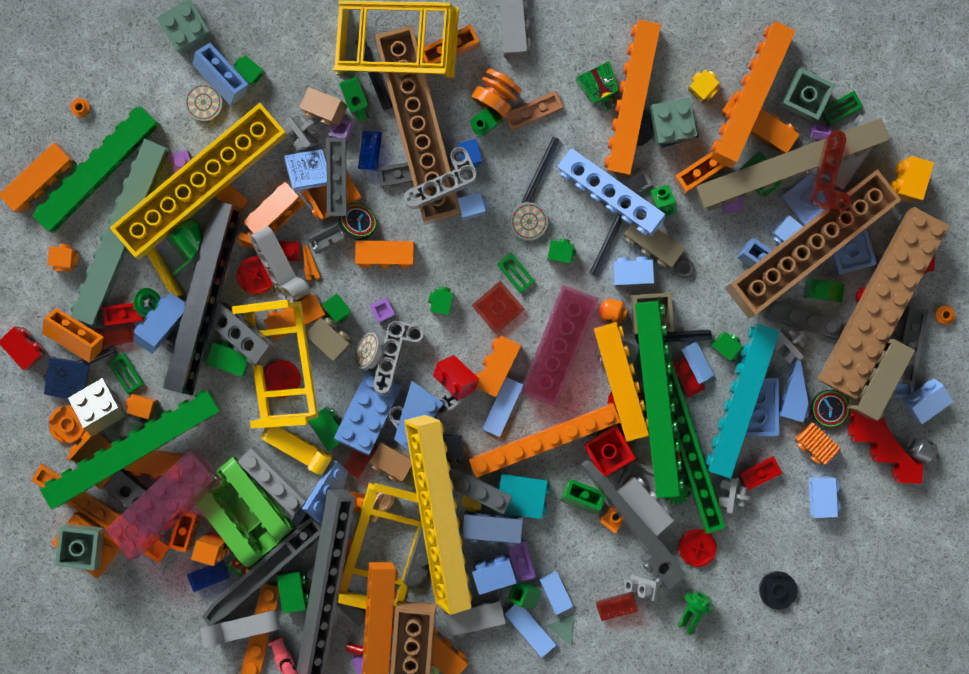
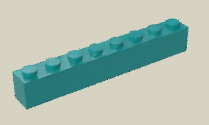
[705,323,780,479]

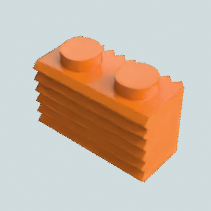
[794,422,841,466]
[168,509,202,552]

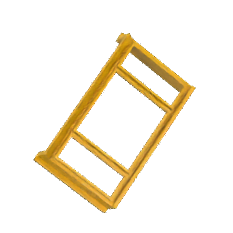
[333,1,460,78]
[232,299,319,429]
[338,483,422,609]

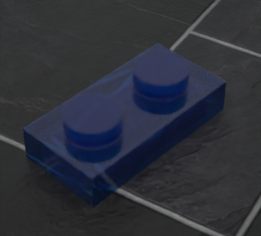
[358,131,382,171]
[187,559,230,592]

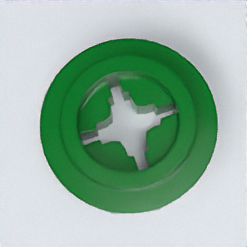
[132,288,161,318]

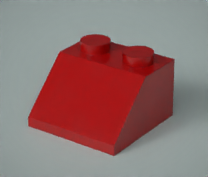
[583,425,638,478]

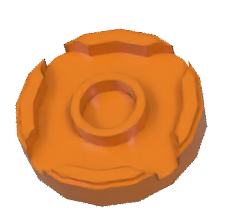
[49,405,86,443]

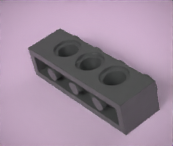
[211,300,278,366]
[104,468,178,536]

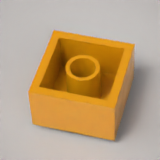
[890,156,934,204]

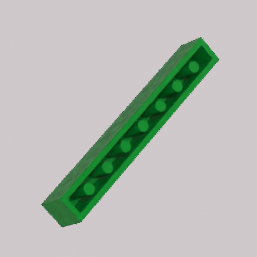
[32,106,161,233]

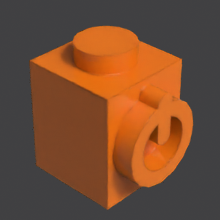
[47,244,80,272]

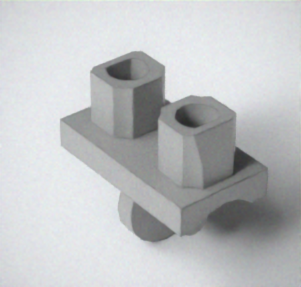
[283,115,318,151]
[775,327,806,363]
[718,477,751,513]
[624,574,660,601]

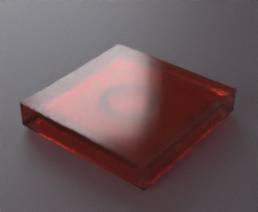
[471,281,525,334]

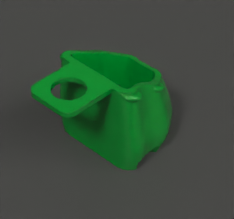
[165,220,203,275]

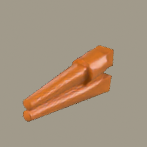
[303,245,320,283]

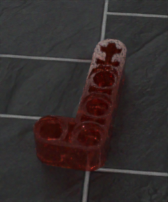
[810,130,851,213]

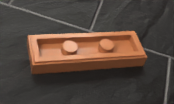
[505,91,564,132]

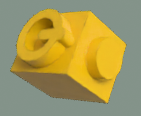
[687,69,720,102]

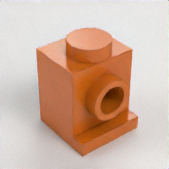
[599,505,623,533]

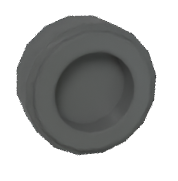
[674,259,694,278]

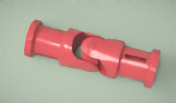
[268,636,299,674]

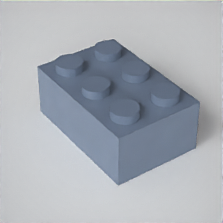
[462,510,523,546]

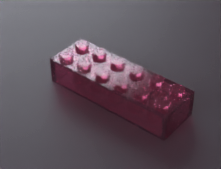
[520,284,599,407]
[105,450,222,559]

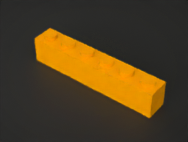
[594,322,649,442]

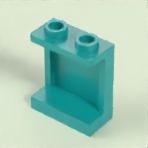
[496,472,550,519]

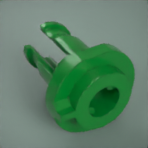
[677,591,715,635]

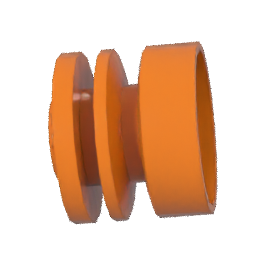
[471,69,522,119]

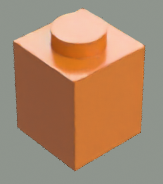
[125,394,158,419]

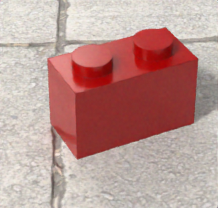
[0,327,46,370]
[433,355,479,400]

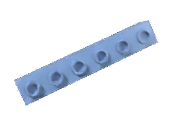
[558,148,666,236]

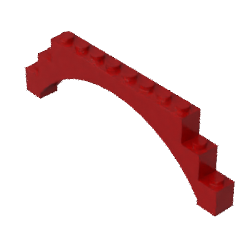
[848,254,935,484]

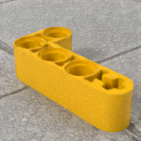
[260,426,334,476]

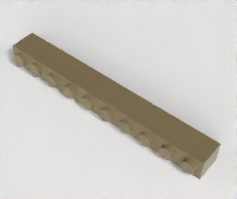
[694,118,890,211]

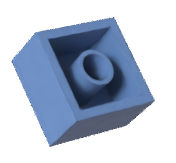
[472,553,517,595]

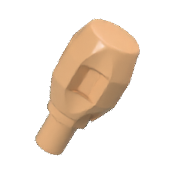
[370,493,395,522]

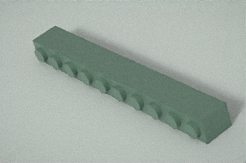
[71,139,170,325]

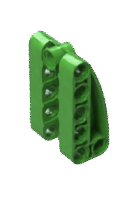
[190,456,296,566]

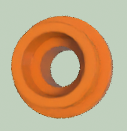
[70,98,90,117]
[935,305,955,325]

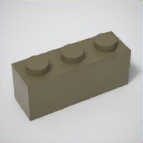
[623,215,685,268]

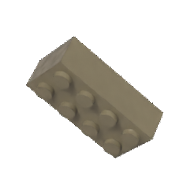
[847,339,915,421]

